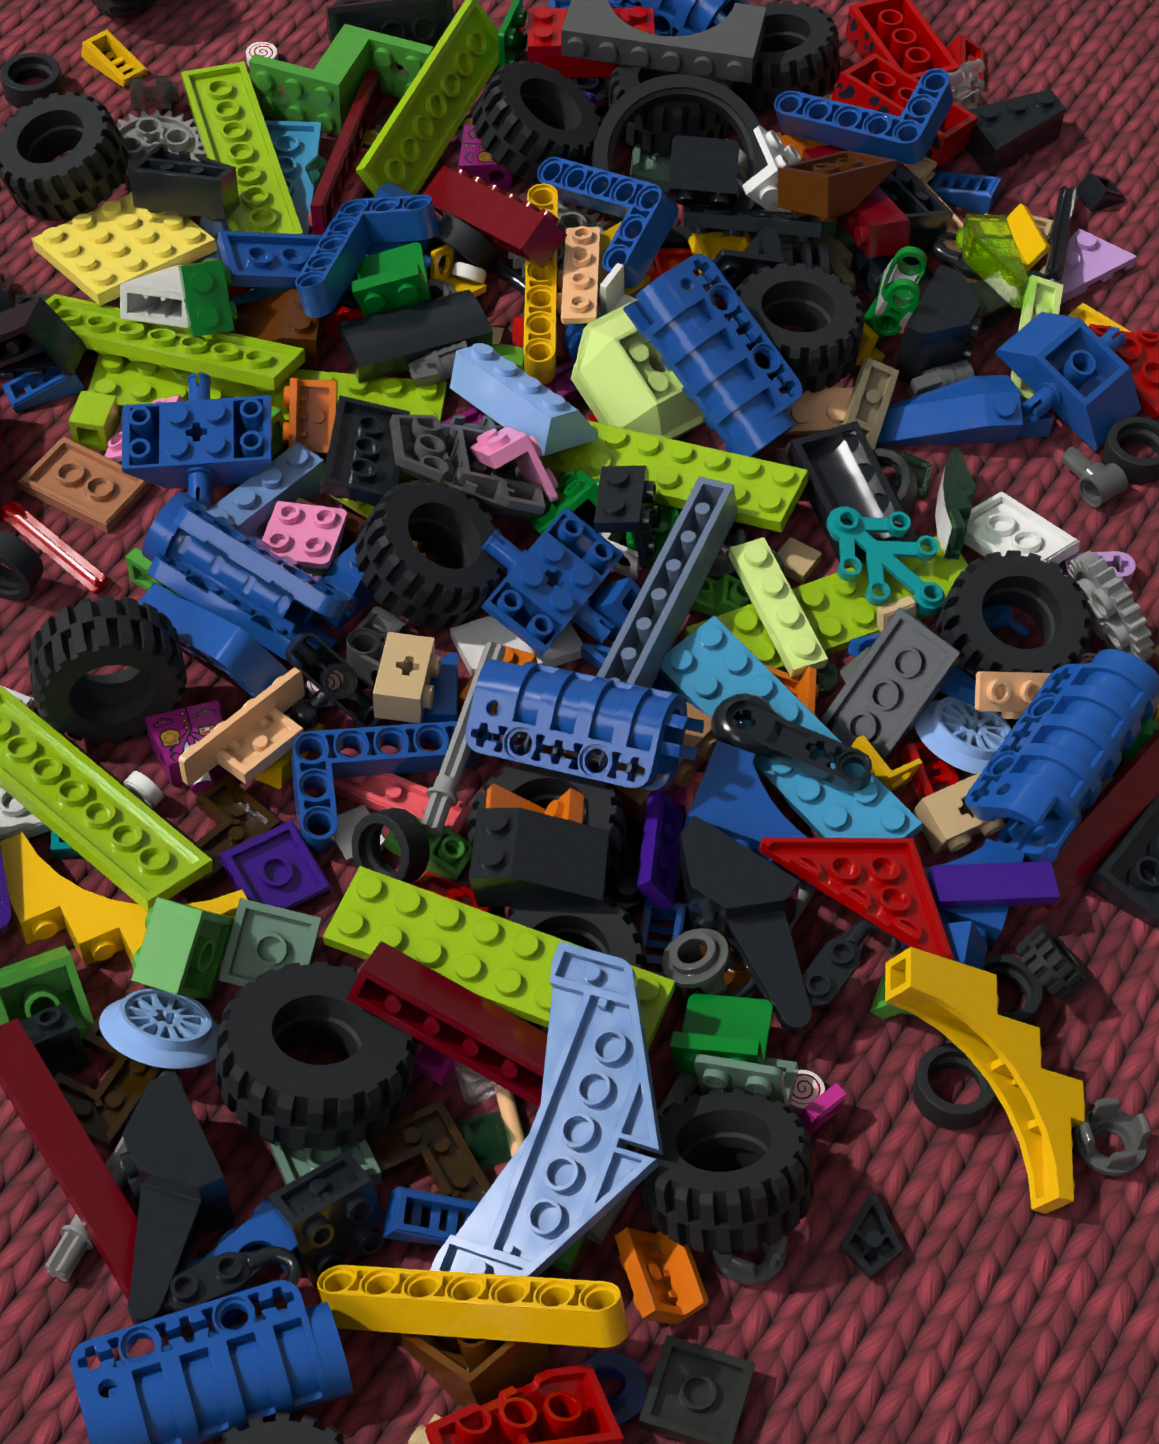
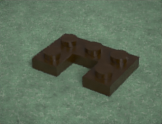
[179,775,281,903]
[54,1005,168,1152]
[365,1099,491,1253]

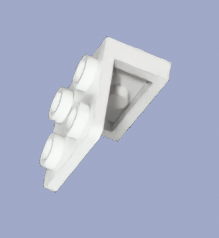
[742,125,802,213]

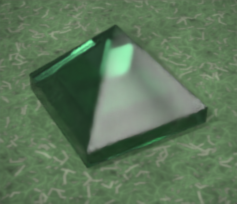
[305,155,328,191]
[893,451,933,498]

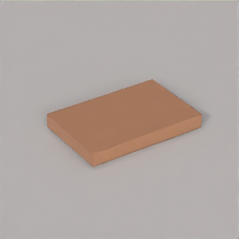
[18,436,152,533]

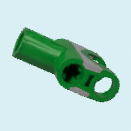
[865,246,927,347]

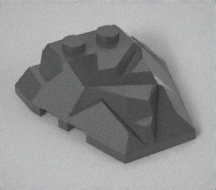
[390,415,546,521]

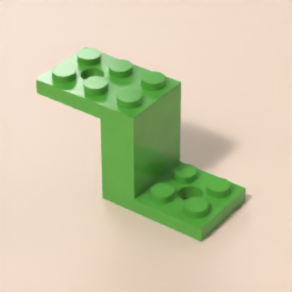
[249,24,434,136]

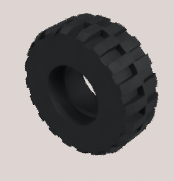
[215,962,417,1151]

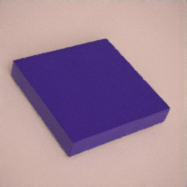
[219,820,332,911]

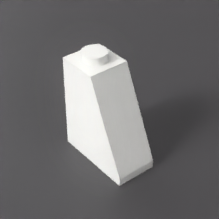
[120,265,189,328]

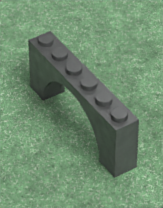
[561,0,767,84]

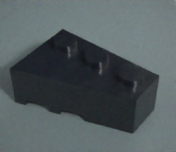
[966,89,1066,177]
[128,143,240,221]
[878,162,954,250]
[0,297,86,378]

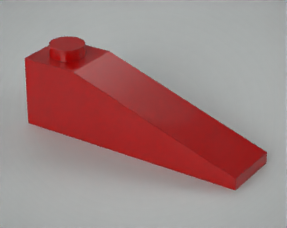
[425,1364,624,1444]

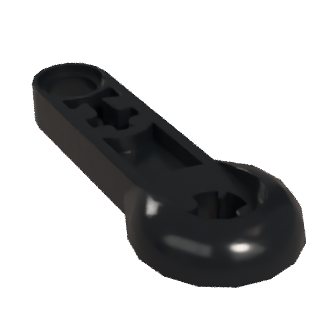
[711,693,872,791]

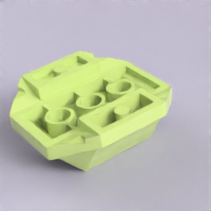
[571,299,705,440]

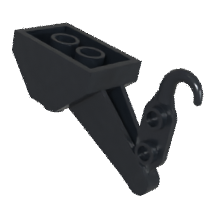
[895,232,1047,384]
[679,815,900,1036]
[120,1071,302,1325]

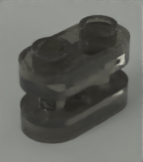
[130,75,180,113]

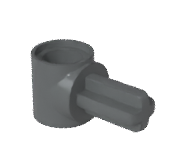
[1061,447,1128,508]

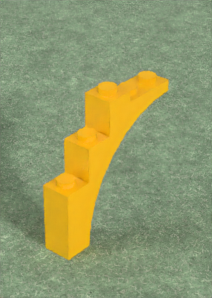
[0,832,248,987]
[885,947,1085,1214]

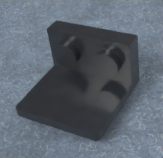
[700,226,784,297]
[268,1150,392,1288]

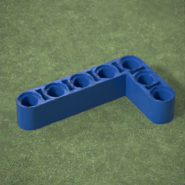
[774,68,954,165]
[537,157,678,288]
[295,194,440,318]
[138,583,307,716]
[291,721,488,855]

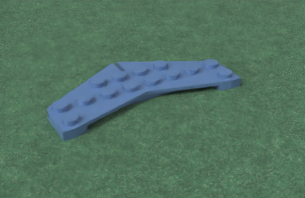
[430,941,663,1277]

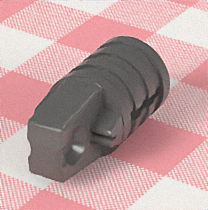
[408,340,468,387]
[908,360,975,397]

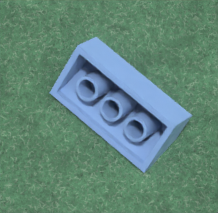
[450,343,598,456]

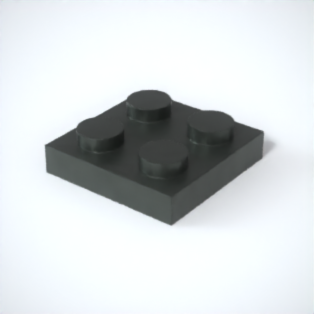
[638,1335,756,1444]

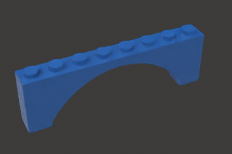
[684,740,1025,951]

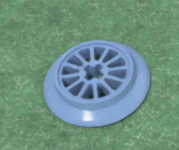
[914,697,1011,774]
[99,988,218,1069]

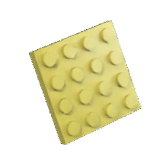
[31,191,217,306]

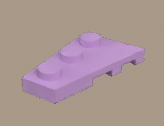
[1039,228,1137,304]

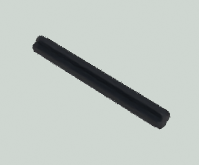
[1044,185,1077,281]

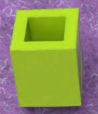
[68,390,120,451]

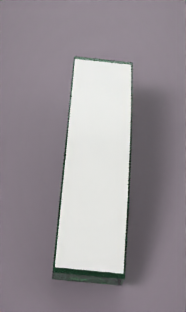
[935,447,977,560]

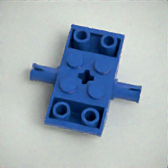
[995,312,1141,451]
[122,372,272,510]
[481,507,624,656]

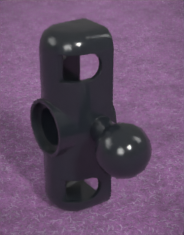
[285,632,382,731]

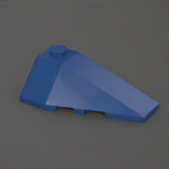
[876,375,1023,447]

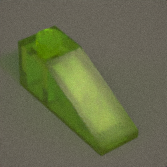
[956,214,1029,308]

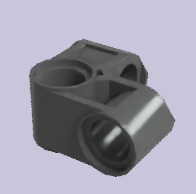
[346,606,412,686]

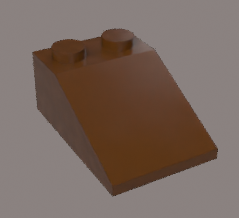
[778,150,897,222]
[229,289,327,370]
[389,1332,553,1407]

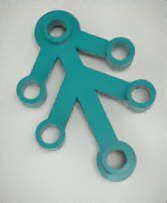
[827,507,945,616]

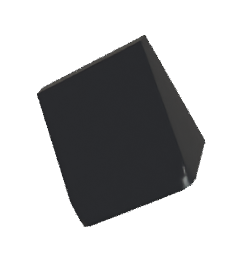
[1076,173,1126,211]

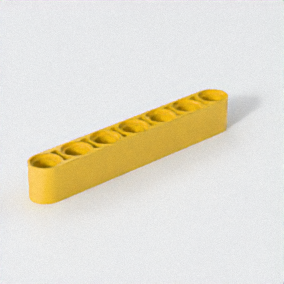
[523,183,559,385]
[317,1265,629,1348]

